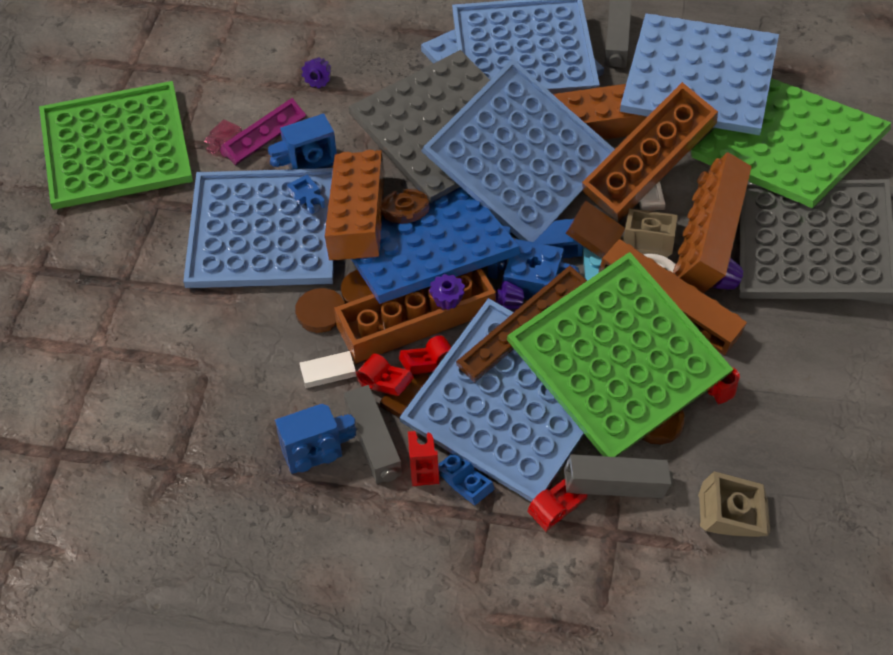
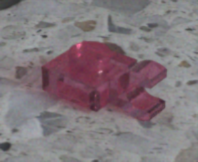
[204,119,242,154]

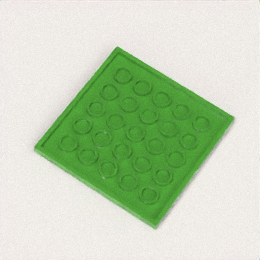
[691,78,891,208]
[39,81,193,210]
[507,252,733,457]

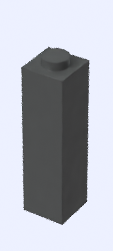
[604,0,632,68]
[343,385,402,484]
[564,455,673,498]

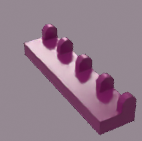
[220,98,306,166]

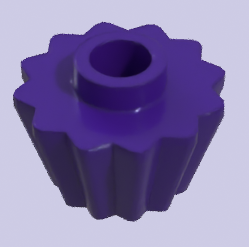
[301,57,331,88]
[712,258,743,289]
[429,274,465,310]
[496,281,524,312]

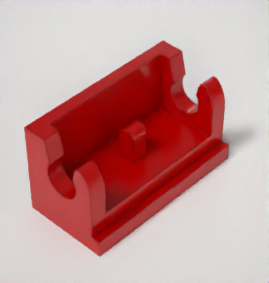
[408,431,439,486]

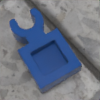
[287,174,325,214]

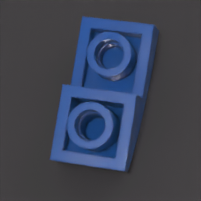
[438,454,495,505]

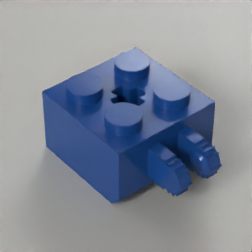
[268,113,337,169]
[503,239,580,300]
[275,404,357,475]

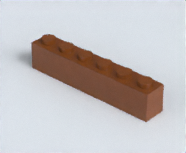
[599,239,747,356]

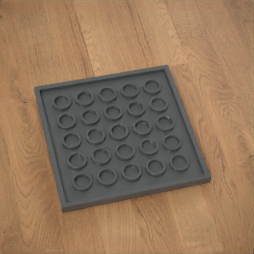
[349,50,490,203]
[740,179,893,299]

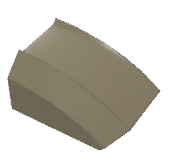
[623,209,677,258]
[698,471,770,537]

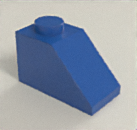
[534,219,583,258]

